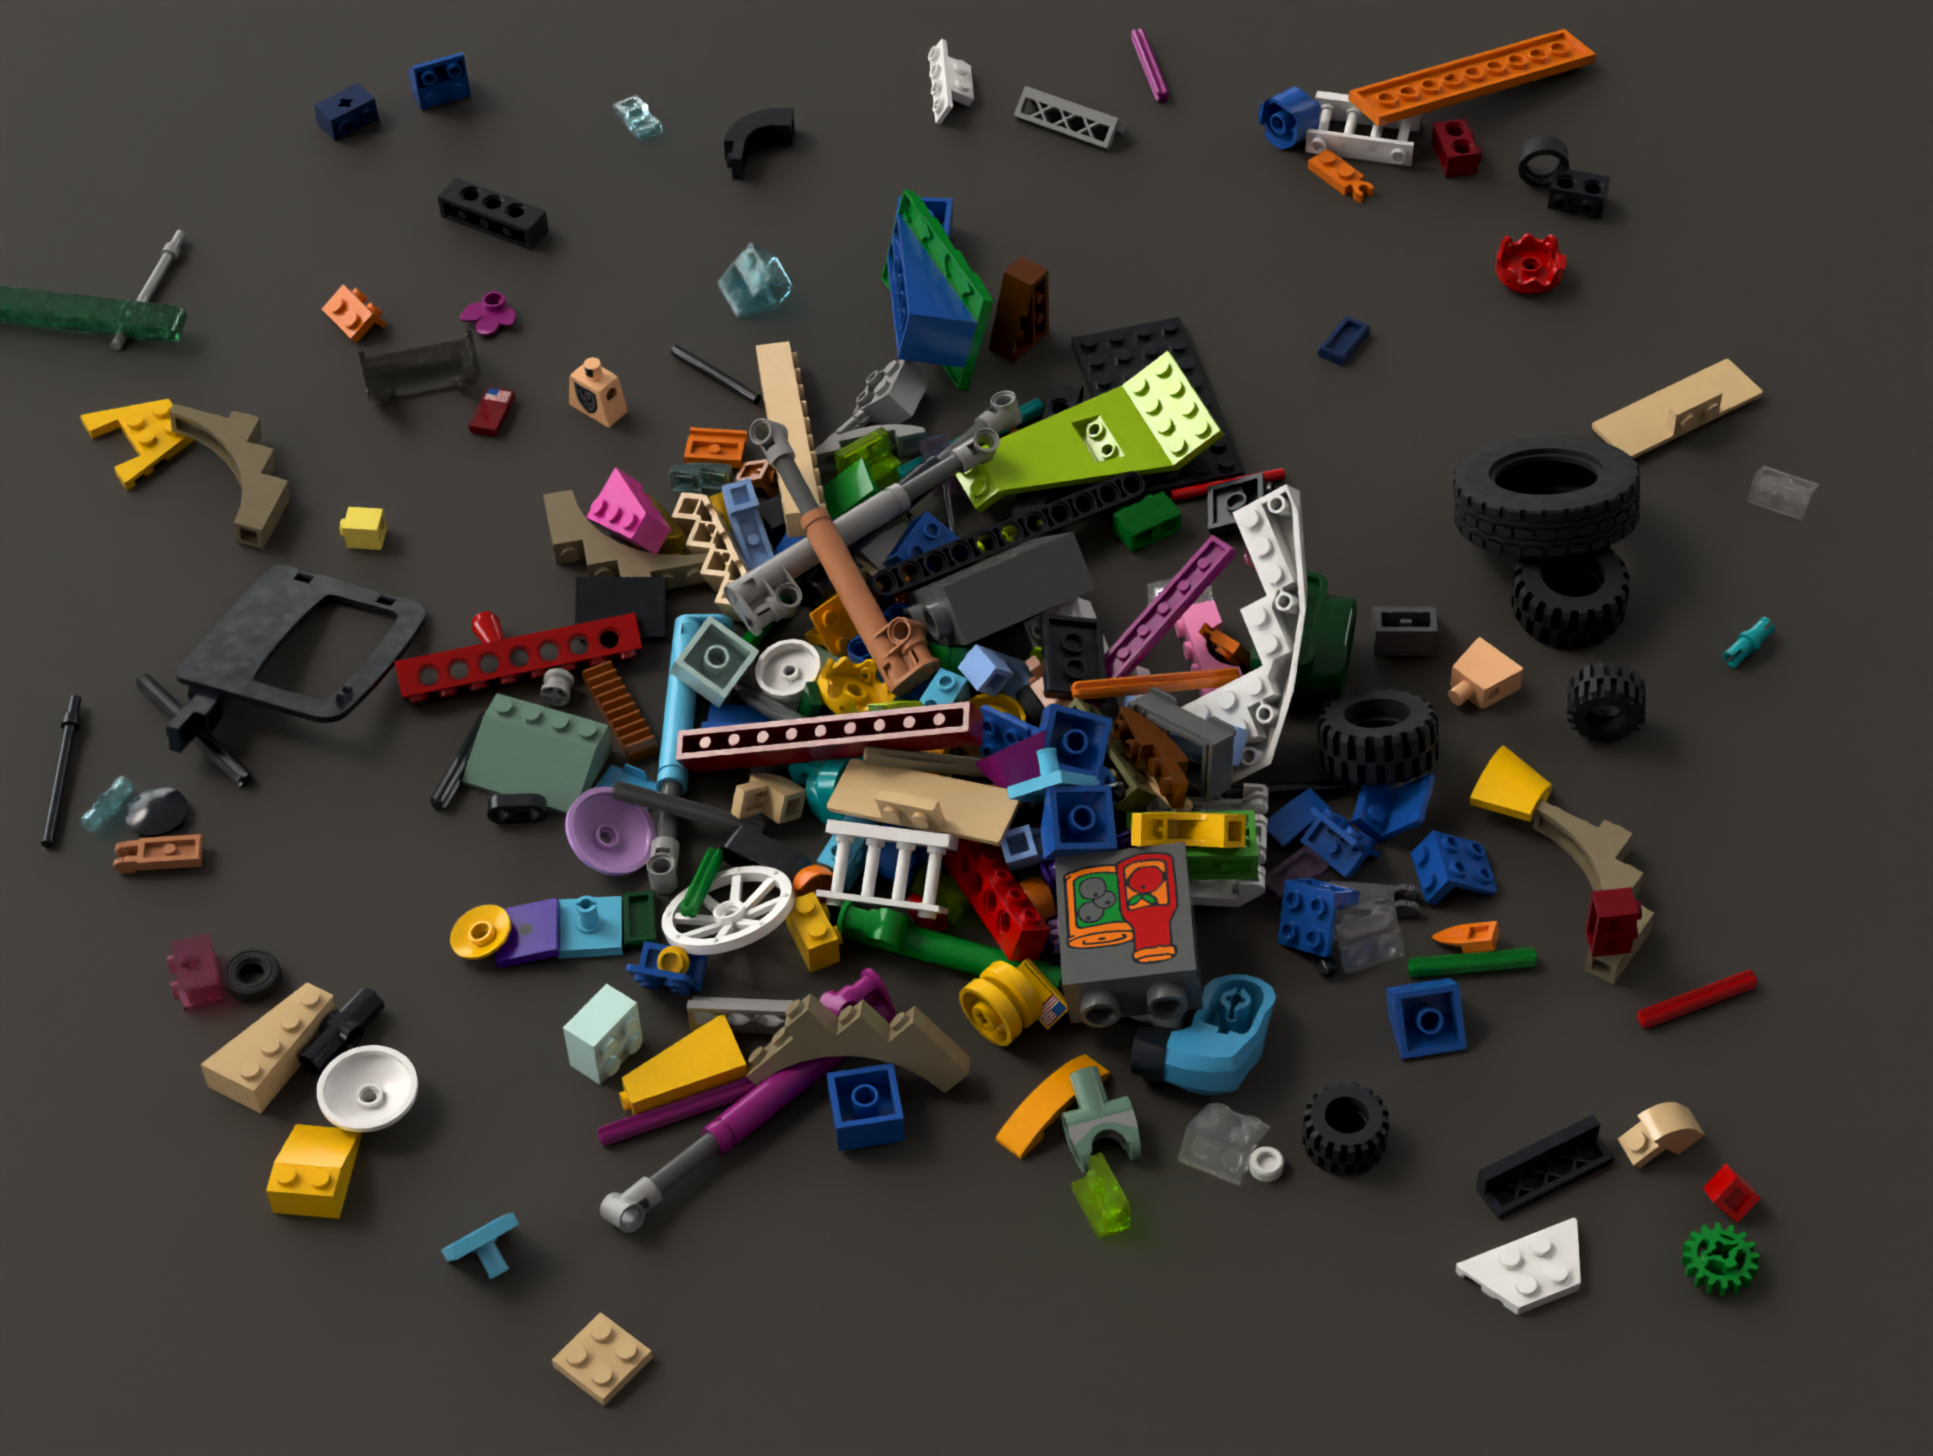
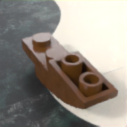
[1113,706,1189,809]

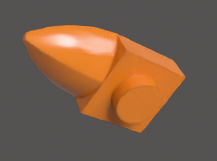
[1431,921,1500,953]

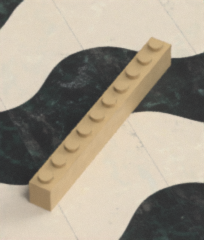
[756,341,826,538]

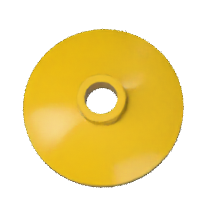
[450,905,511,960]

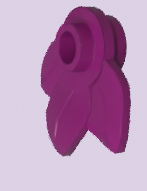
[460,291,516,337]

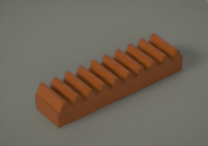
[582,660,659,764]

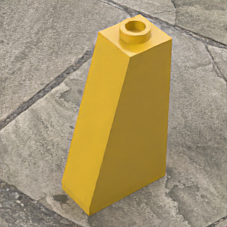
[619,1014,747,1115]

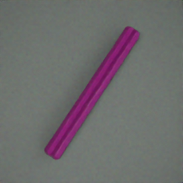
[597,1077,757,1146]

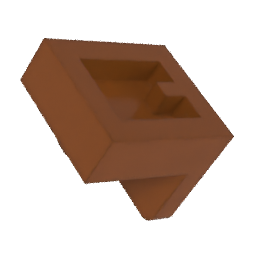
[733,459,779,499]

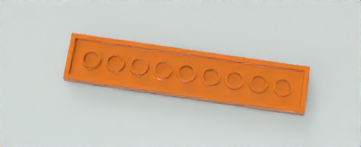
[1348,29,1596,126]

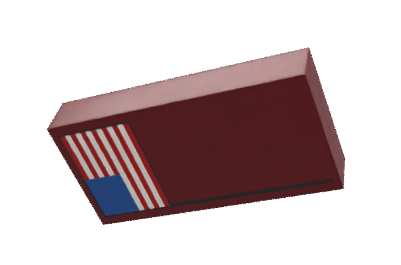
[468,386,516,437]

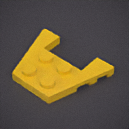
[80,399,194,490]

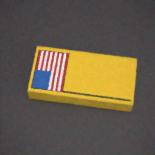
[1016,958,1068,1030]

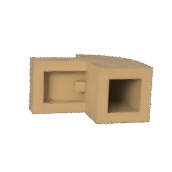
[731,773,806,824]
[1618,1102,1705,1169]

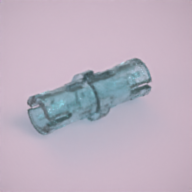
[79,776,135,833]

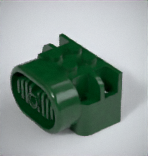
[1249,571,1357,698]

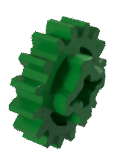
[1681,1222,1760,1296]

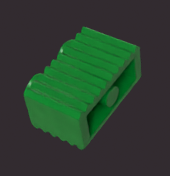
[1112,491,1182,553]

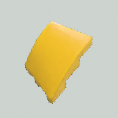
[1470,745,1552,822]

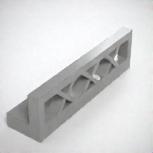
[1014,86,1126,150]
[687,996,794,1034]

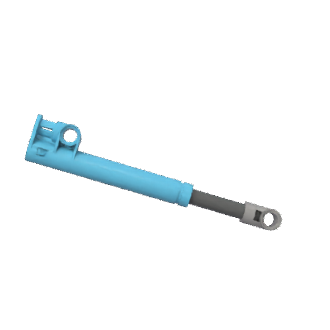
[647,614,734,895]

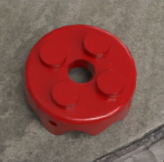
[1495,233,1566,294]

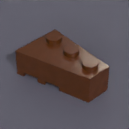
[989,256,1049,363]

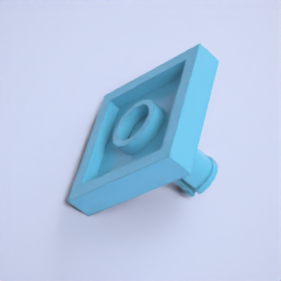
[1007,747,1097,804]
[558,896,623,959]
[441,1212,519,1279]

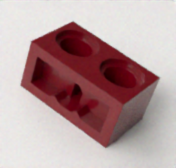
[1431,119,1482,178]
[1585,887,1642,957]

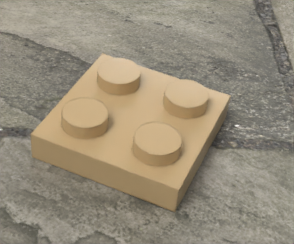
[552,1312,653,1406]

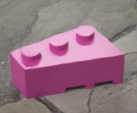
[586,467,671,555]

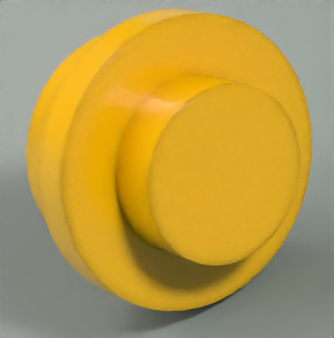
[657,946,690,974]

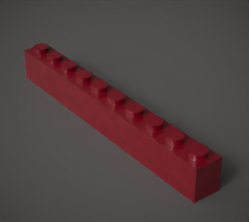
[675,701,984,773]

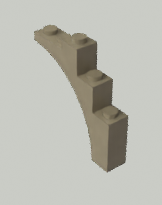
[170,404,290,549]
[543,490,707,590]
[1533,801,1654,985]
[746,993,970,1093]

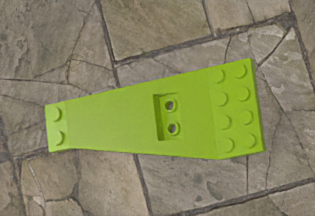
[955,351,1224,513]

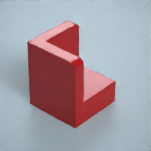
[1703,1163,1761,1223]

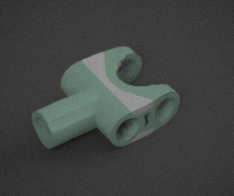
[1061,1066,1141,1173]

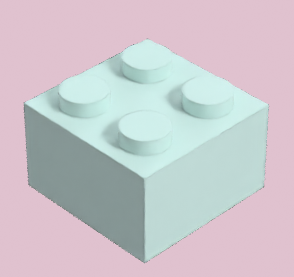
[669,615,759,708]
[563,983,643,1085]

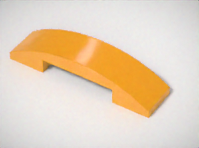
[996,1054,1110,1159]

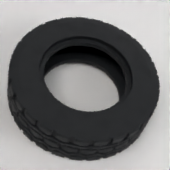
[1453,436,1640,558]

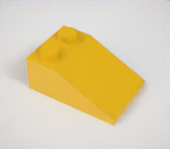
[266,1124,362,1219]

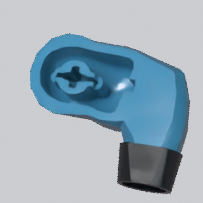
[1131,974,1276,1096]

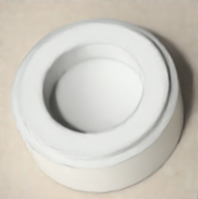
[1249,1147,1284,1182]

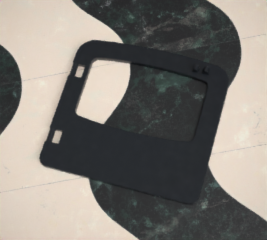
[176,564,426,723]

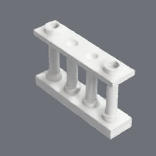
[1305,91,1422,166]
[816,819,959,920]

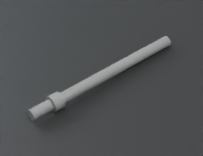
[110,230,187,350]

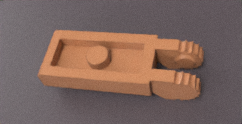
[113,834,205,874]

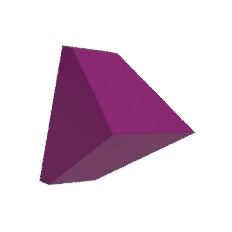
[976,730,1046,789]

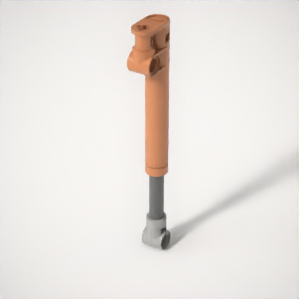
[749,418,941,697]

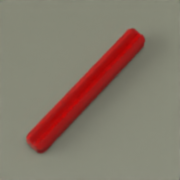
[1637,970,1758,1029]

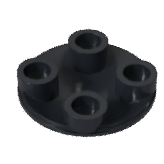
[124,786,188,838]

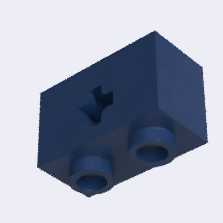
[314,83,379,141]

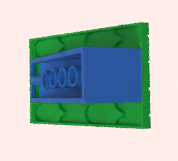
[881,189,993,391]

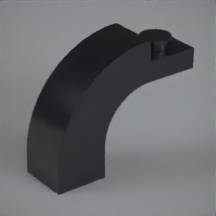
[724,108,795,180]

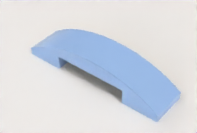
[722,478,774,570]

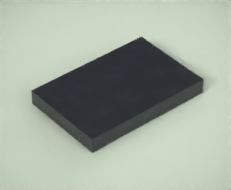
[575,577,667,638]
[1039,614,1108,703]

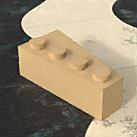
[200,982,338,1114]

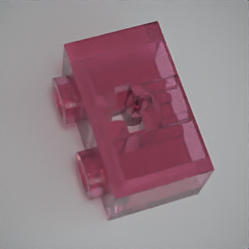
[167,933,224,1011]

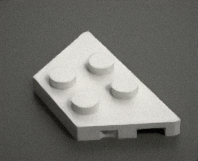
[1455,1217,1581,1315]

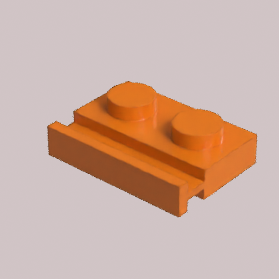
[684,427,748,468]
[1198,622,1251,669]

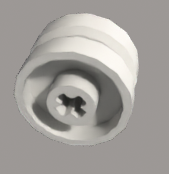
[755,639,824,712]

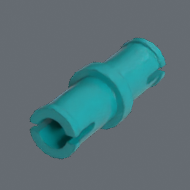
[1722,617,1776,668]

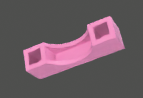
[1174,600,1243,697]

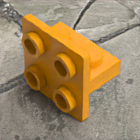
[804,594,859,658]

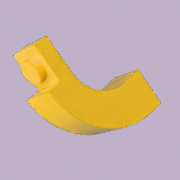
[1131,812,1246,848]

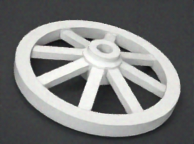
[662,866,795,955]

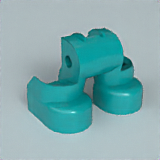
[788,757,863,825]

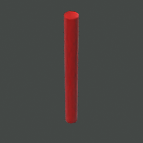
[1170,468,1285,502]

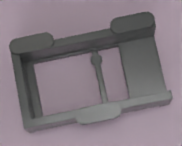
[1127,687,1236,800]

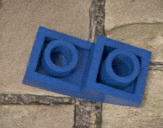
[1267,788,1332,850]

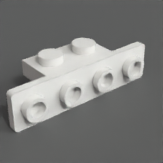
[928,39,974,124]

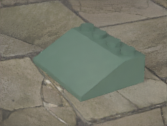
[461,693,613,816]

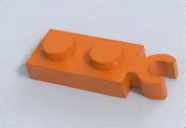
[1308,149,1374,203]

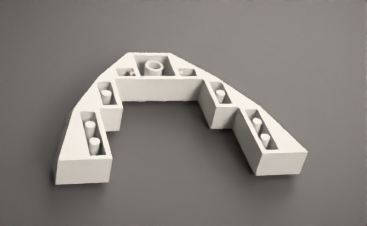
[1024,484,1308,784]

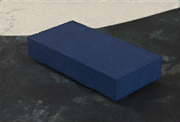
[1318,316,1370,366]

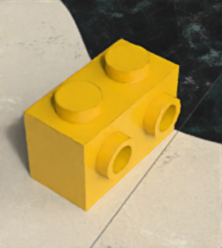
[786,892,843,973]

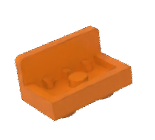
[322,284,387,343]

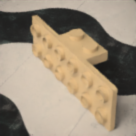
[1592,359,1763,459]
[827,759,1022,846]

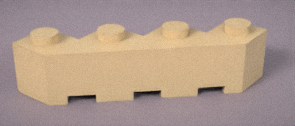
[671,492,751,622]

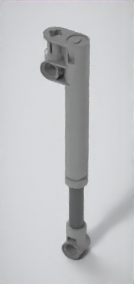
[724,428,1000,636]

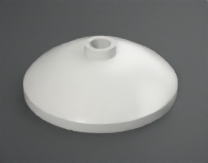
[317,1045,418,1132]

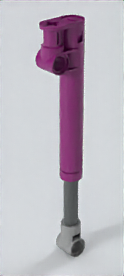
[600,968,896,1233]

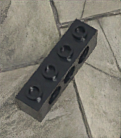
[438,177,549,250]

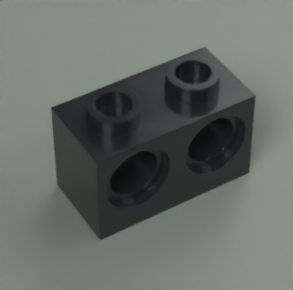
[1547,167,1611,219]

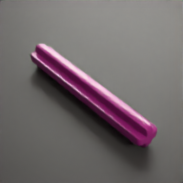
[1131,28,1169,102]

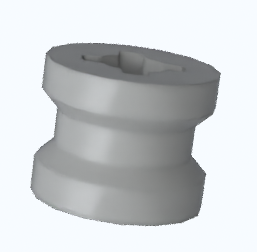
[540,668,574,706]

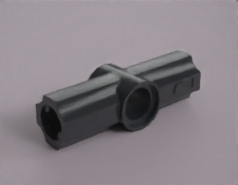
[297,987,385,1076]

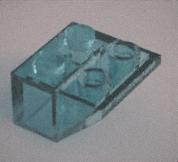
[717,243,794,319]

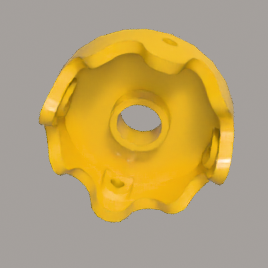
[817,656,896,715]

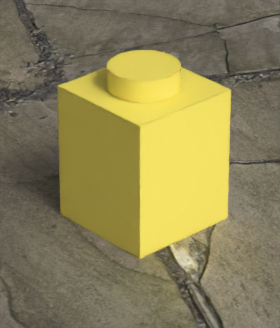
[340,507,387,550]

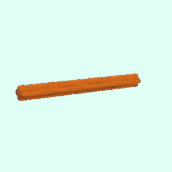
[1071,668,1241,700]

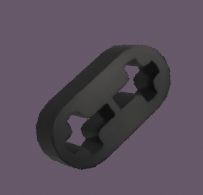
[487,793,547,824]

